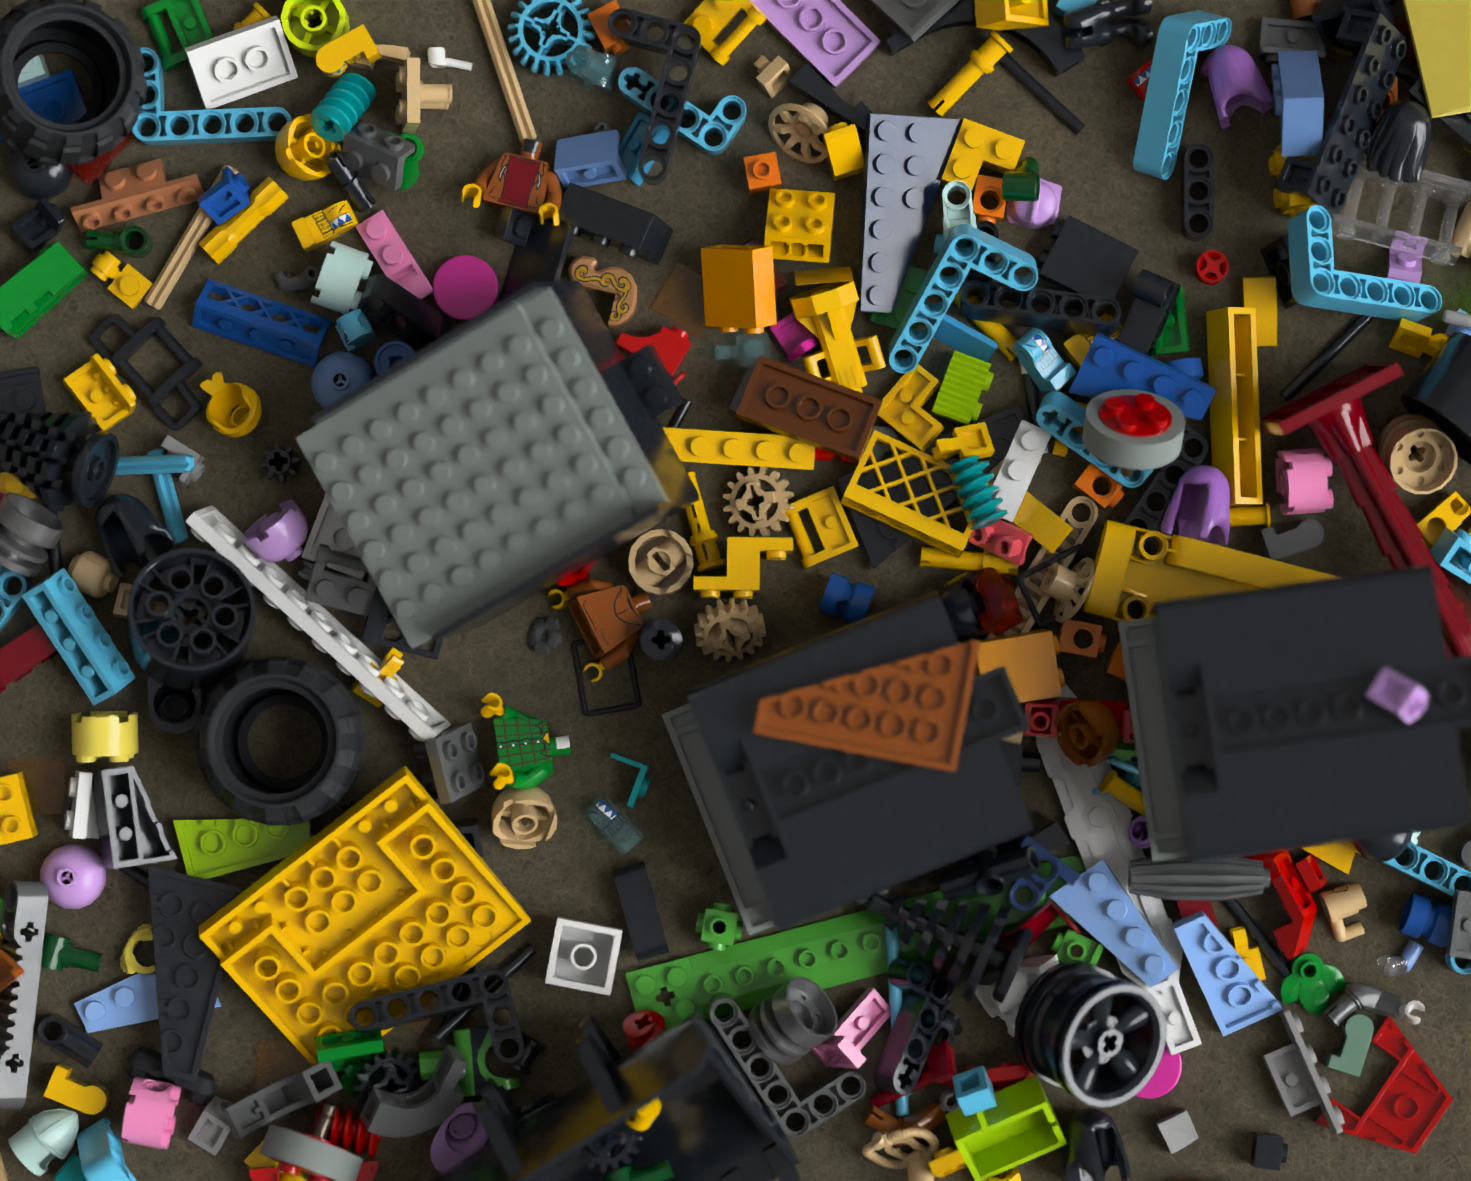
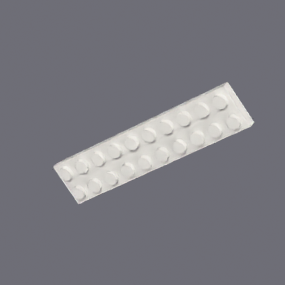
[185,505,452,742]

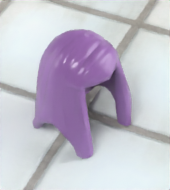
[1200,45,1275,130]
[1161,465,1230,545]

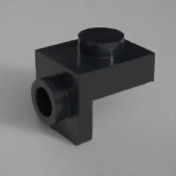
[9,197,65,254]

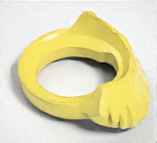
[120,923,155,974]

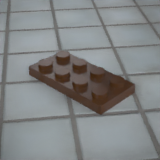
[736,355,883,463]

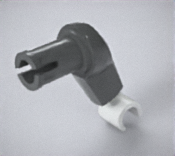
[1322,982,1425,1028]

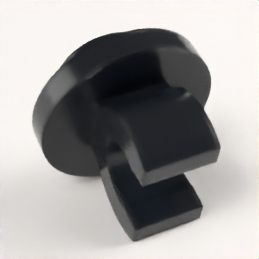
[939,1010,963,1045]

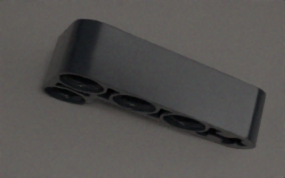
[1117,269,1181,357]
[874,957,954,1095]

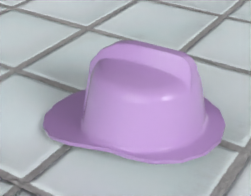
[1006,179,1062,229]
[430,1102,489,1173]

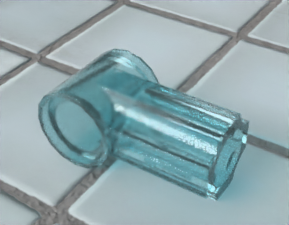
[565,45,618,91]

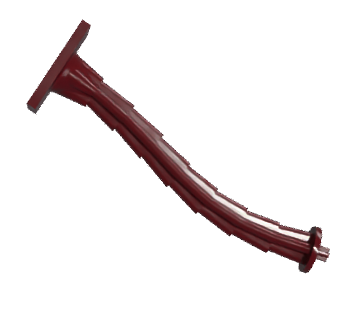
[1260,363,1471,659]

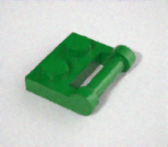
[140,0,214,71]

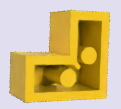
[940,118,1025,193]

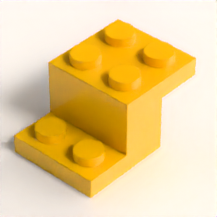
[693,537,793,599]

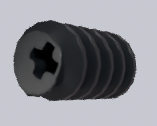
[640,619,683,663]

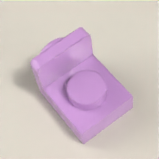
[1387,234,1425,283]
[1366,667,1428,724]

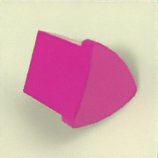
[770,312,820,363]

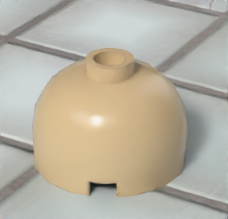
[491,786,557,849]

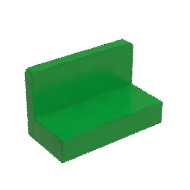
[314,1030,384,1072]

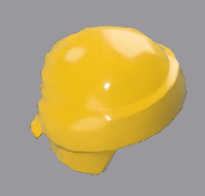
[200,372,262,438]

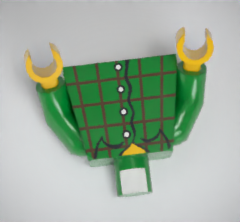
[481,693,571,790]

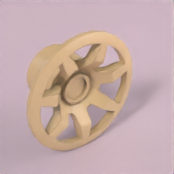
[768,103,829,163]
[1040,557,1096,623]

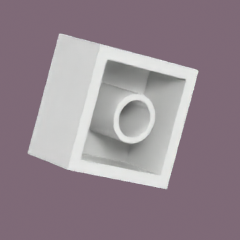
[545,917,623,996]

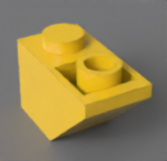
[822,122,864,181]

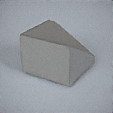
[1155,1108,1199,1154]

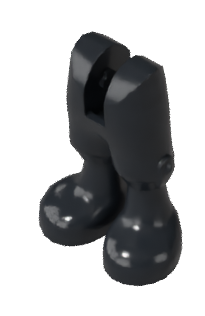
[1063,0,1153,48]

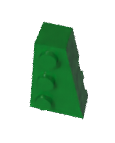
[0,242,89,340]

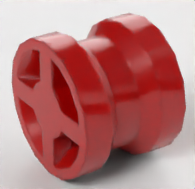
[1194,250,1229,285]

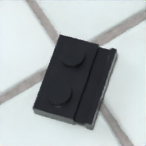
[0,367,46,417]

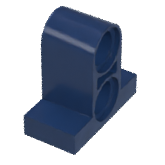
[1007,836,1081,910]

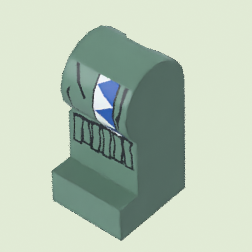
[1324,1013,1374,1077]

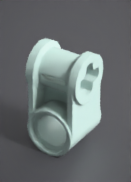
[942,180,977,243]

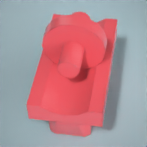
[969,519,1033,566]

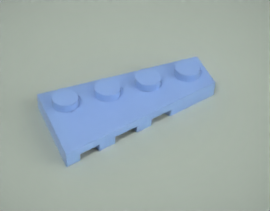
[1049,859,1179,988]

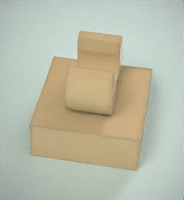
[753,55,794,99]

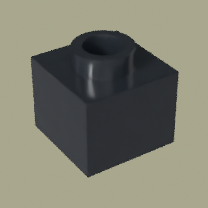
[1250,1132,1288,1171]

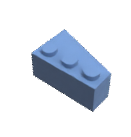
[1271,50,1324,157]

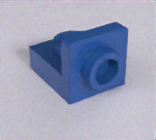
[198,167,250,225]

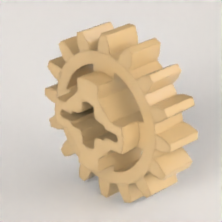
[723,467,795,537]
[694,597,766,662]

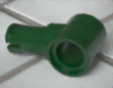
[1002,157,1040,202]
[86,225,153,258]
[41,932,103,972]
[604,1158,674,1181]

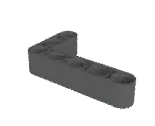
[708,993,866,1137]

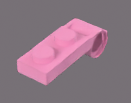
[355,209,434,299]

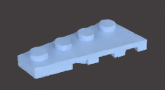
[1172,910,1283,1037]
[74,972,222,1033]

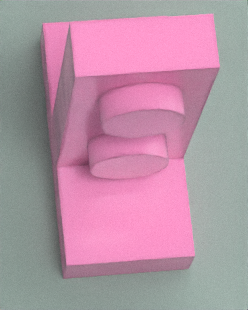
[811,988,890,1069]

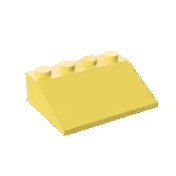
[1402,0,1471,118]

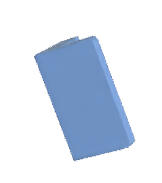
[554,129,627,190]

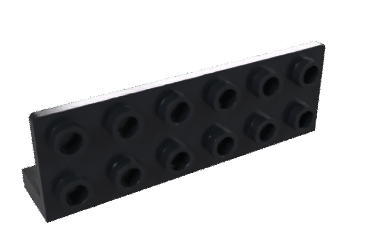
[1275,7,1408,218]
[494,206,575,304]

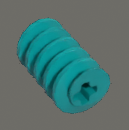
[311,72,376,142]
[947,456,1008,530]

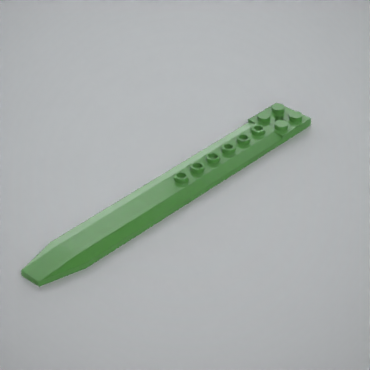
[625,856,1086,1029]

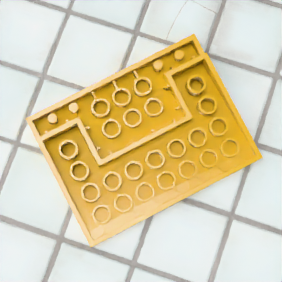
[198,766,531,1073]

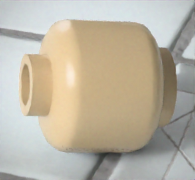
[68,551,119,598]

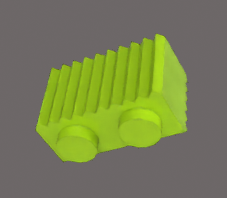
[931,350,994,426]

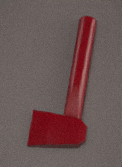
[870,1040,953,1108]

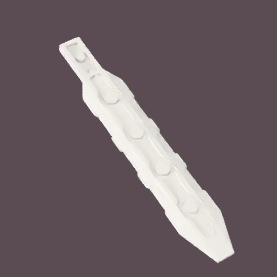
[1035,684,1202,1056]

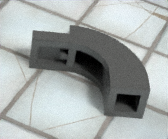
[360,1044,467,1137]
[221,1061,343,1140]

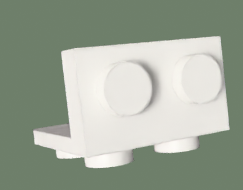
[64,771,141,839]

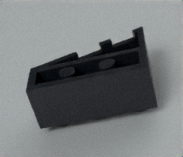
[558,182,674,265]
[90,765,177,869]

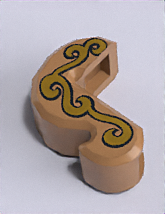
[568,256,638,328]

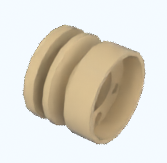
[1377,414,1458,494]

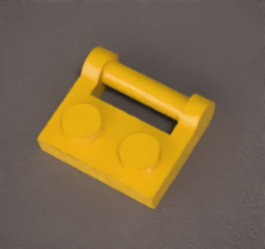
[684,0,767,66]
[785,486,859,569]

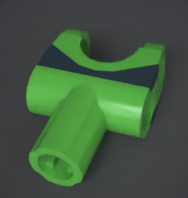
[419,1027,520,1096]

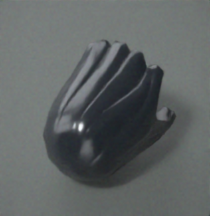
[1363,100,1432,183]
[95,494,175,578]
[1062,1108,1131,1181]

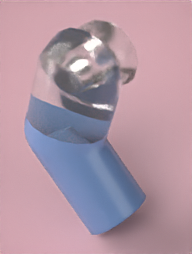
[1376,939,1424,977]

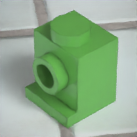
[1050,928,1104,965]

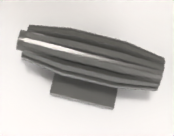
[1128,857,1270,901]

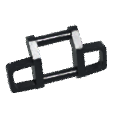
[89,314,203,431]

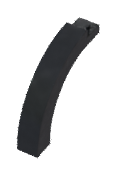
[885,0,1086,77]

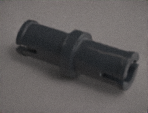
[323,150,376,213]

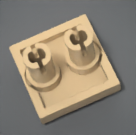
[395,57,452,133]

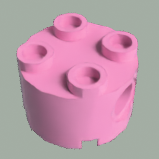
[1275,448,1334,515]
[121,1077,181,1149]

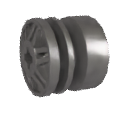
[0,492,65,577]
[749,977,838,1065]

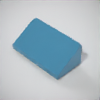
[619,112,670,186]
[933,314,998,362]

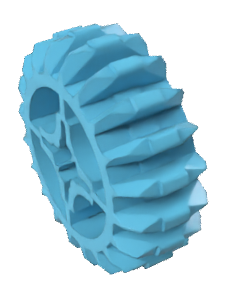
[507,0,595,76]

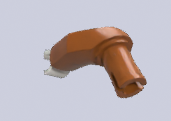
[863,1090,961,1147]

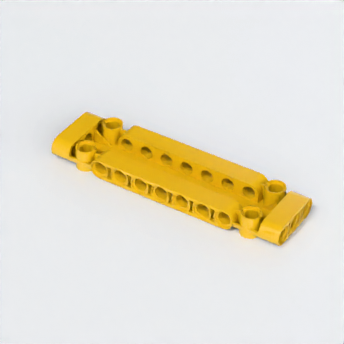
[1083,519,1338,622]

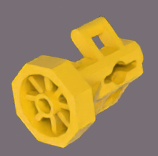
[789,281,886,393]

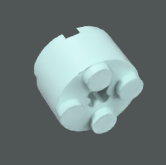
[310,241,373,314]

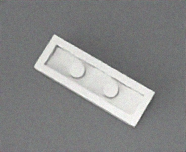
[992,420,1051,523]

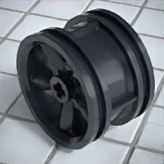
[1014,960,1166,1107]

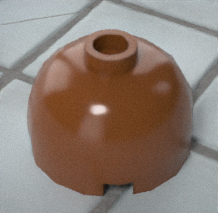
[1055,699,1120,768]

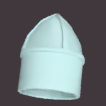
[8,1109,79,1176]

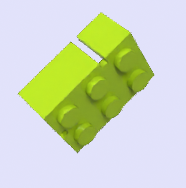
[945,1075,1067,1181]

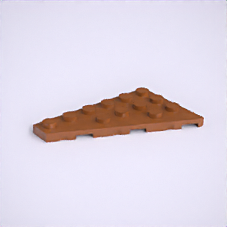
[754,640,980,773]

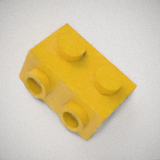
[62,353,136,431]

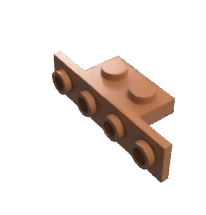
[71,158,204,232]

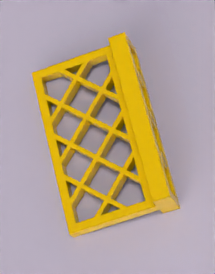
[840,429,993,558]

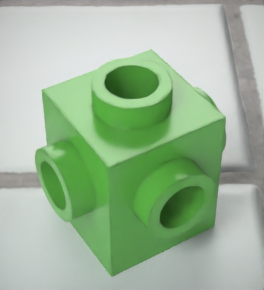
[695,902,744,951]

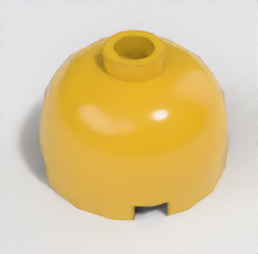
[274,114,341,181]

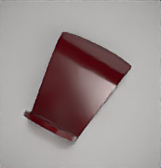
[998,900,1080,950]

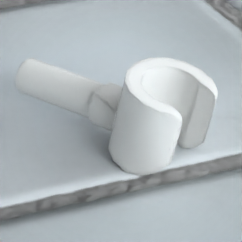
[428,47,473,71]

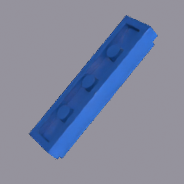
[192,279,332,368]

